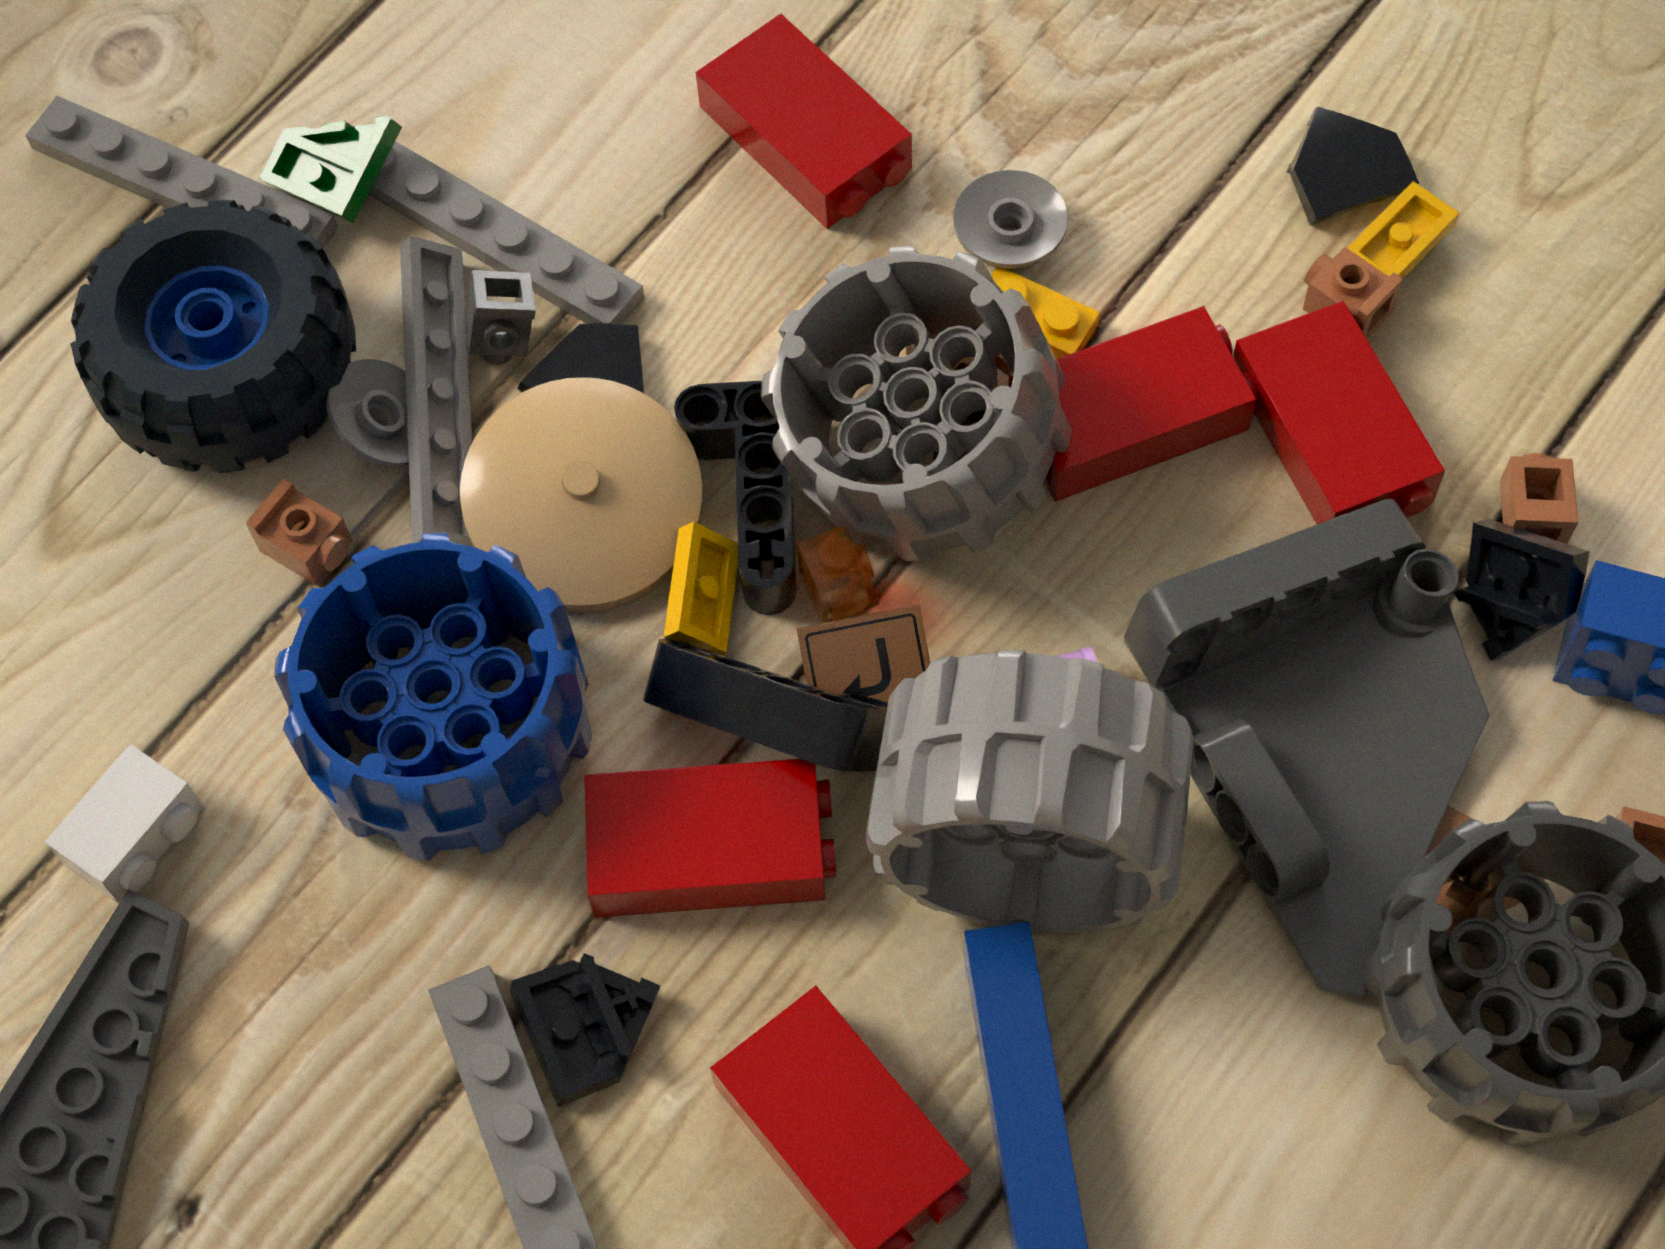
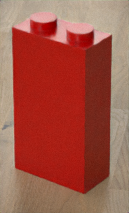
[695,13,912,229]
[1233,300,1445,525]
[1008,306,1259,502]
[584,759,837,918]
[710,985,971,1249]

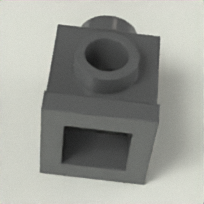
[466,270,536,364]

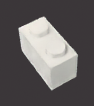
[45,744,203,904]

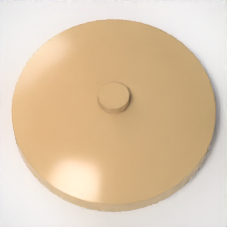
[460,377,703,613]

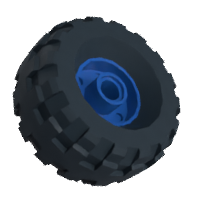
[70,199,356,473]

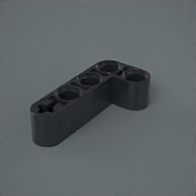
[674,381,797,615]
[643,639,888,772]

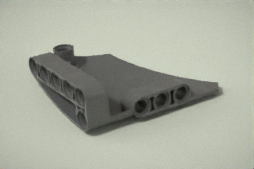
[1124,499,1490,1001]

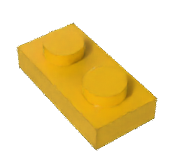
[1347,181,1460,279]
[991,267,1100,359]
[663,521,738,655]

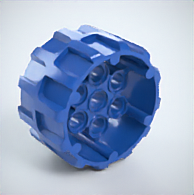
[274,533,592,861]

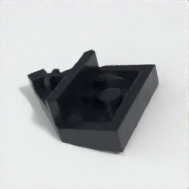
[1286,106,1419,225]
[517,323,644,393]
[1454,519,1590,661]
[510,953,661,1107]

